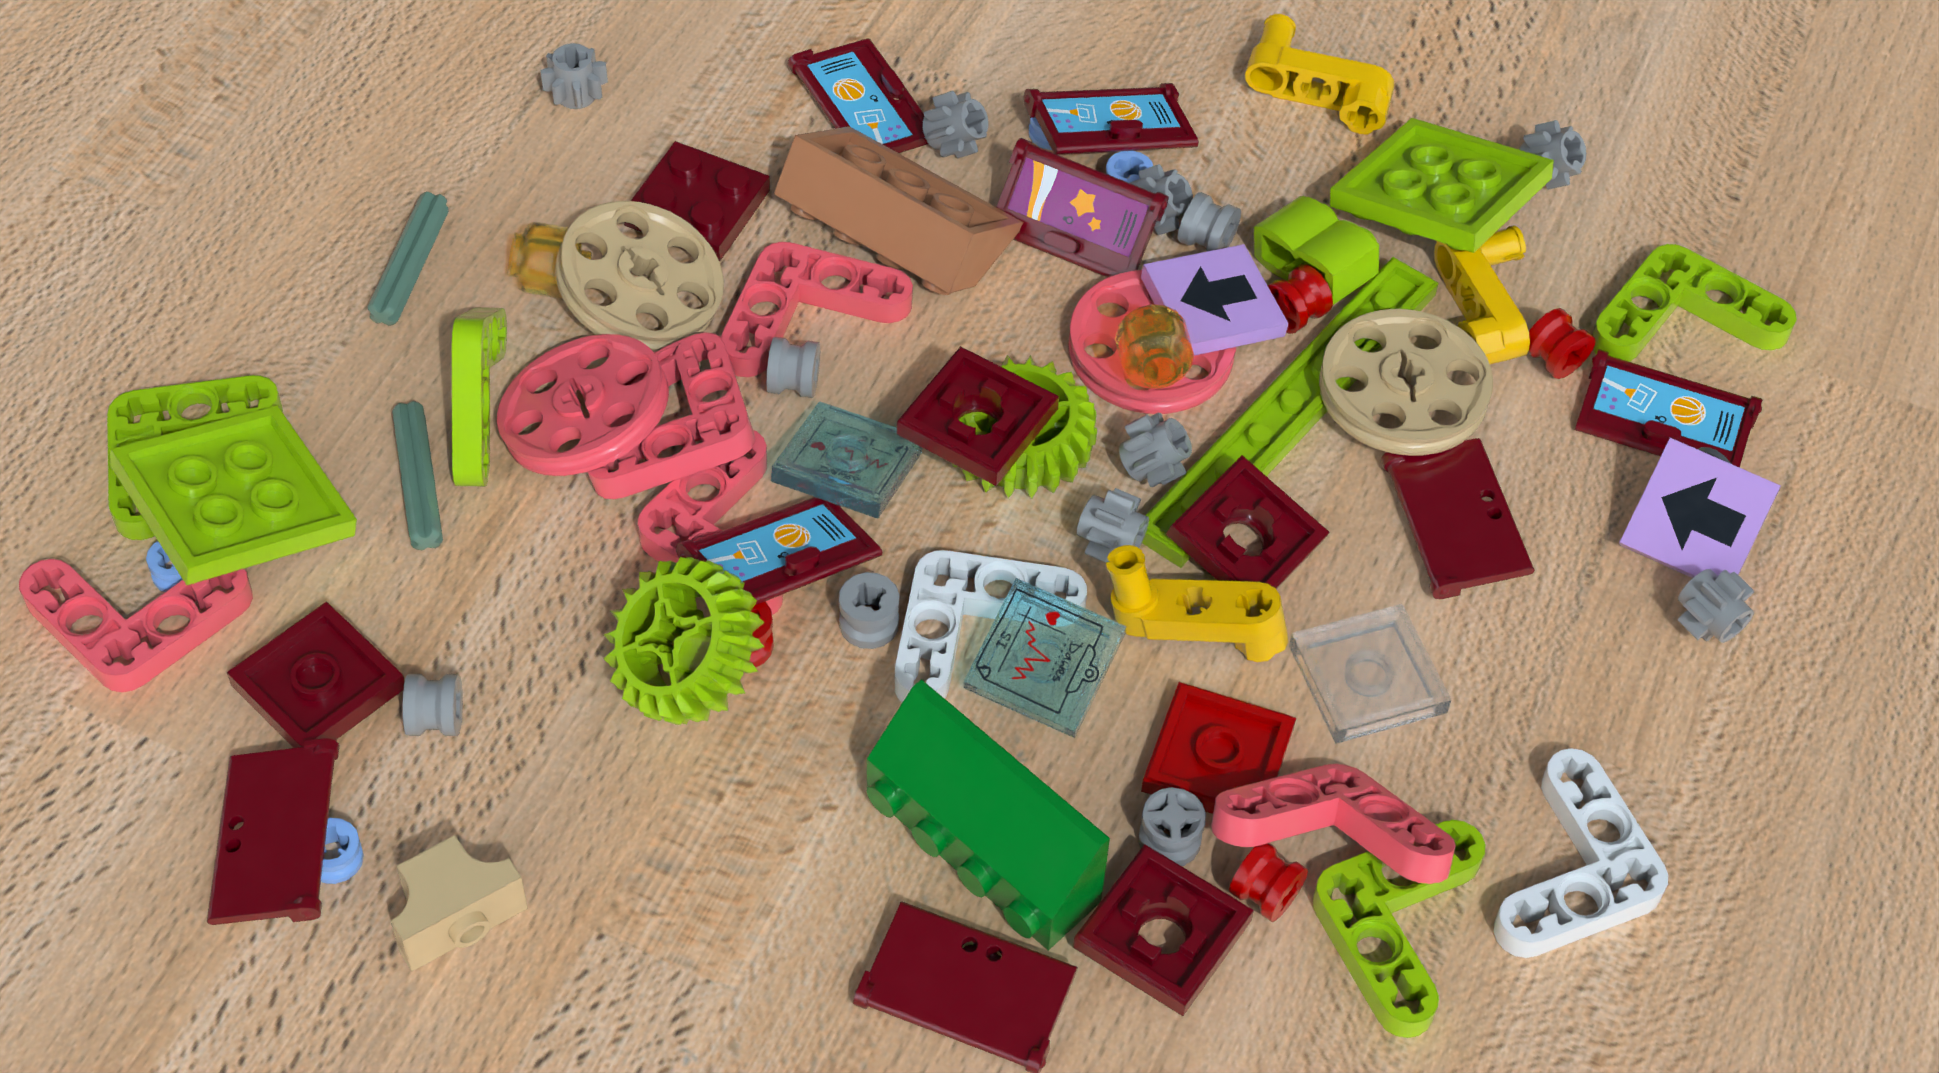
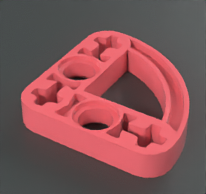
[587,332,755,499]

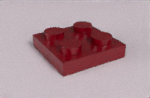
[624,141,770,262]
[227,601,405,748]

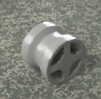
[1178,192,1241,251]
[766,337,821,398]
[839,572,899,649]
[403,674,463,736]
[1138,787,1206,866]

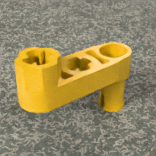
[1245,14,1394,135]
[1434,225,1530,364]
[1106,545,1288,662]

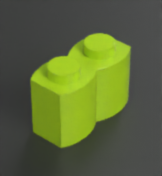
[1254,196,1379,305]

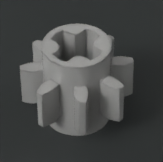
[540,43,608,109]
[923,91,988,158]
[1520,120,1586,189]
[1130,164,1193,235]
[1119,412,1192,487]
[1077,488,1149,563]
[1678,569,1754,643]

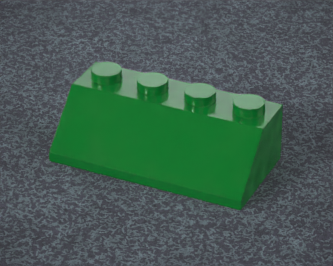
[866,679,1110,951]

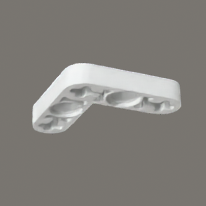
[895,550,1087,702]
[1493,748,1668,958]

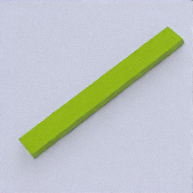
[1142,257,1439,568]

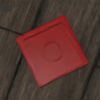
[1141,682,1296,814]

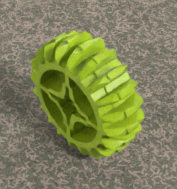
[952,355,1097,499]
[604,557,765,725]

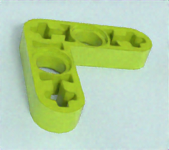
[1592,244,1797,362]
[452,307,507,487]
[107,375,283,540]
[1313,820,1486,1038]

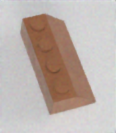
[774,126,1023,295]

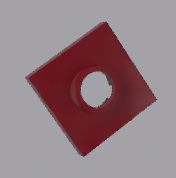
[897,346,1059,486]
[1166,455,1330,590]
[1073,844,1254,1016]

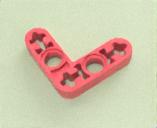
[721,242,913,377]
[638,430,783,615]
[19,559,253,692]
[1211,764,1456,884]

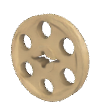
[555,201,724,352]
[1319,309,1493,456]

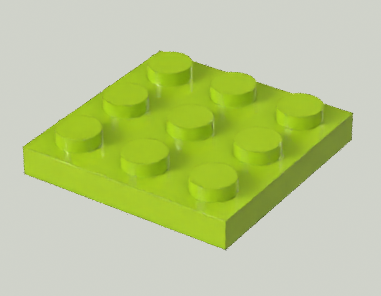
[1330,118,1554,253]
[110,405,357,585]

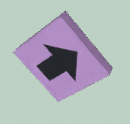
[1141,244,1288,358]
[1619,438,1781,578]

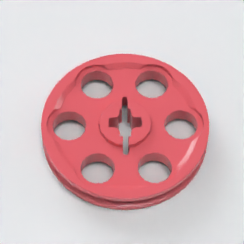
[1068,270,1236,414]
[497,334,669,476]

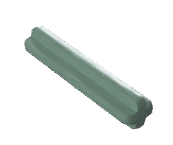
[368,191,449,326]
[392,401,443,551]

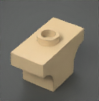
[391,835,528,972]

